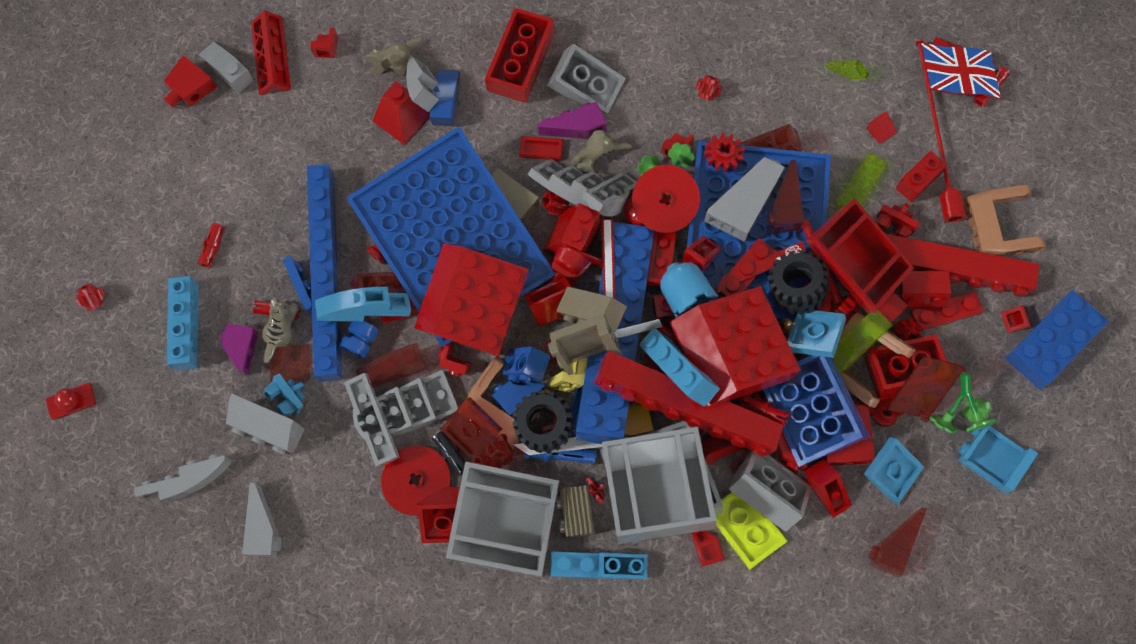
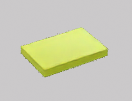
[716,492,787,570]

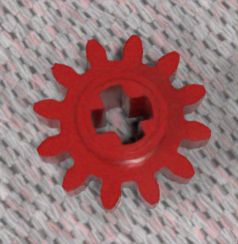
[704,132,745,173]

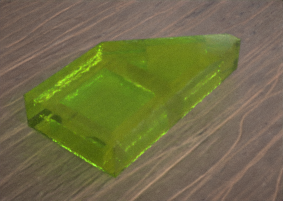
[825,60,869,80]

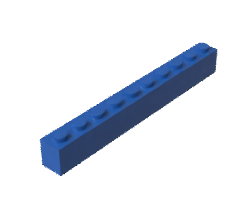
[307,164,343,382]

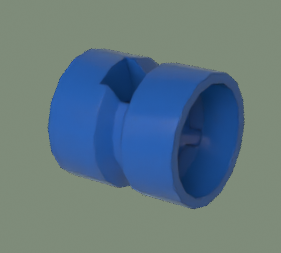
[338,321,380,359]

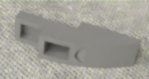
[134,454,231,503]

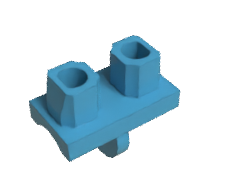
[263,374,305,417]

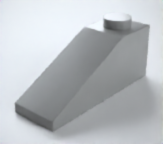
[198,42,254,94]
[242,483,282,557]

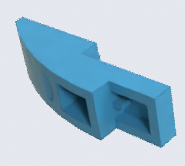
[315,287,411,321]
[549,552,647,580]

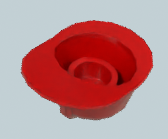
[552,243,603,278]

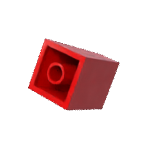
[542,203,600,256]

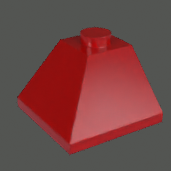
[372,81,430,145]
[417,487,460,543]

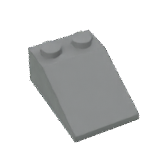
[547,44,626,114]

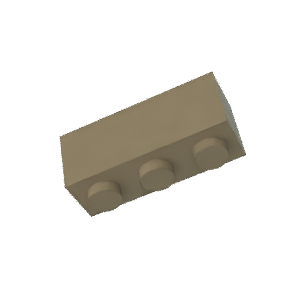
[556,287,627,332]

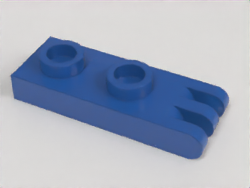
[283,256,312,315]

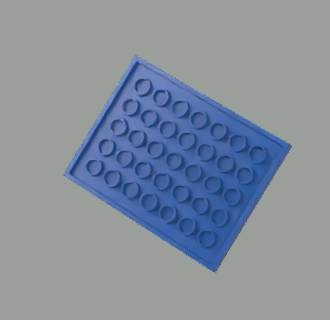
[346,126,555,347]
[687,141,831,321]

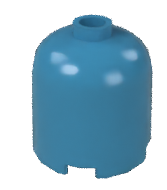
[660,262,718,318]

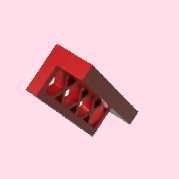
[251,10,291,95]

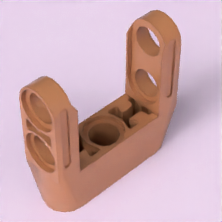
[964,185,1046,257]
[832,313,916,408]
[460,356,550,448]

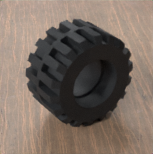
[768,250,830,315]
[512,390,574,453]

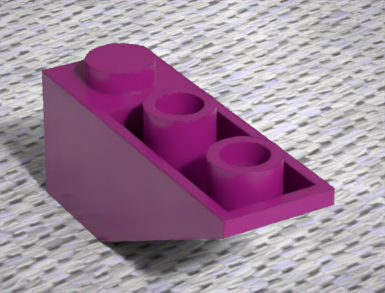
[537,102,607,139]

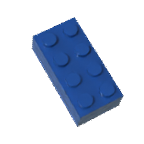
[1005,290,1109,390]

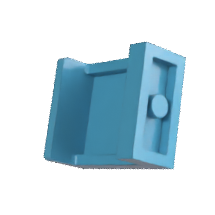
[958,426,1038,494]

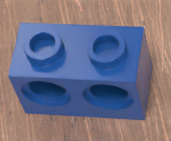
[501,346,551,385]

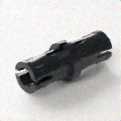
[432,431,466,476]

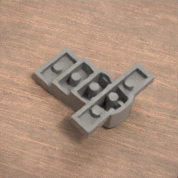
[528,159,636,217]
[344,369,461,467]

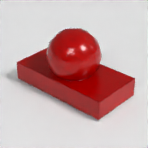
[45,382,97,420]

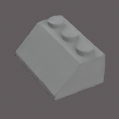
[226,394,305,455]
[729,450,812,532]

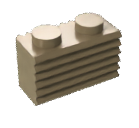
[556,485,595,539]

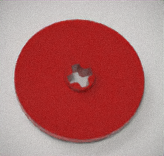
[632,165,700,233]
[381,446,451,516]

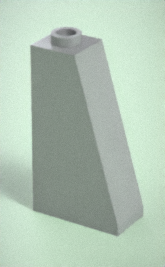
[704,157,785,242]

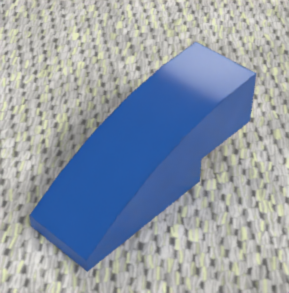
[430,70,460,126]

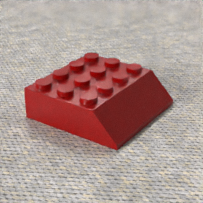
[806,198,914,313]
[414,243,529,358]
[670,286,800,408]

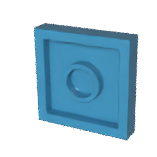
[787,310,846,358]
[864,437,924,504]

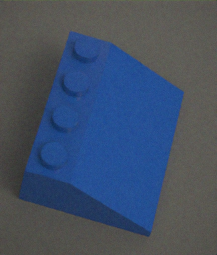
[763,355,870,467]

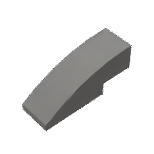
[406,55,439,112]

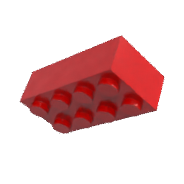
[485,7,555,103]

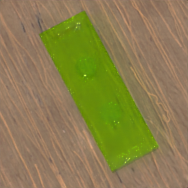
[835,153,888,208]
[832,310,893,374]

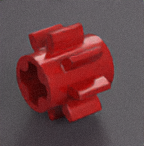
[695,75,723,101]
[542,190,569,216]
[74,283,106,311]
[893,318,923,341]

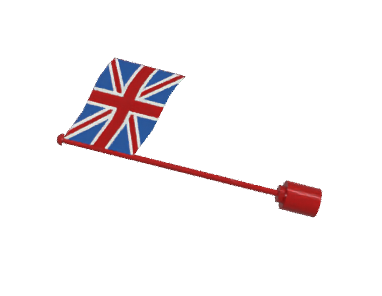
[915,39,1001,223]

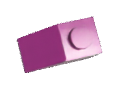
[221,324,259,375]

